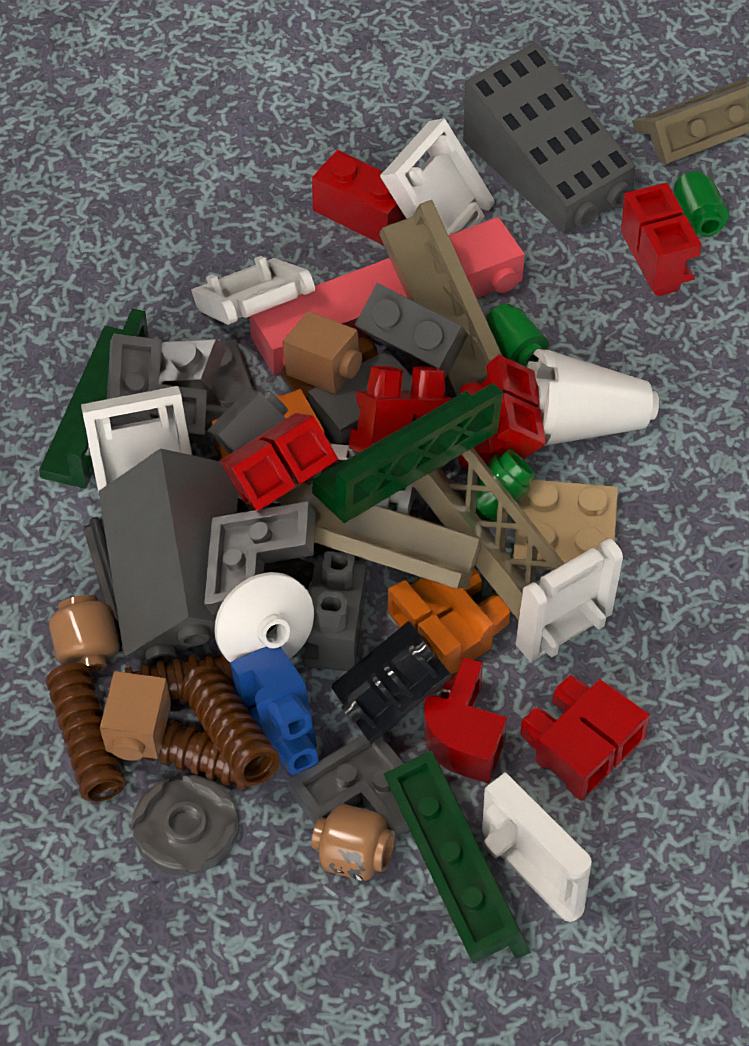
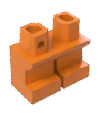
[388,568,510,675]

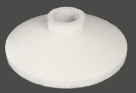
[214,572,314,662]

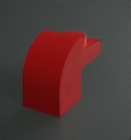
[424,657,507,784]

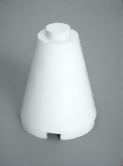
[527,349,659,446]

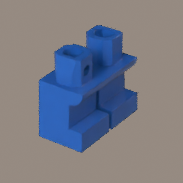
[230,646,319,775]

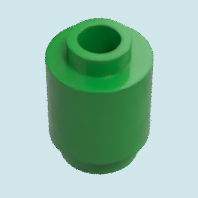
[673,171,729,237]
[485,304,549,367]
[464,449,536,521]

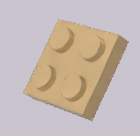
[513,480,618,570]

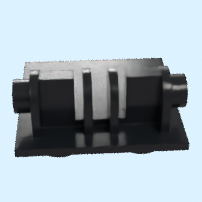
[331,621,452,744]

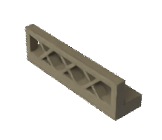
[632,77,749,164]
[379,200,502,398]
[412,448,565,621]
[280,478,483,589]

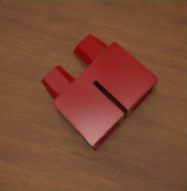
[621,182,702,296]
[458,354,546,470]
[349,366,452,453]
[219,413,339,512]
[520,675,650,801]

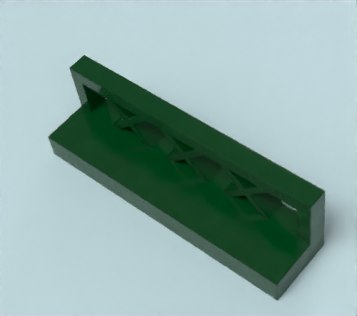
[39,308,149,489]
[312,383,503,523]
[384,750,531,964]

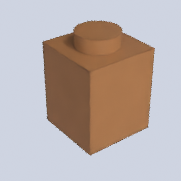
[282,311,362,395]
[100,671,171,761]

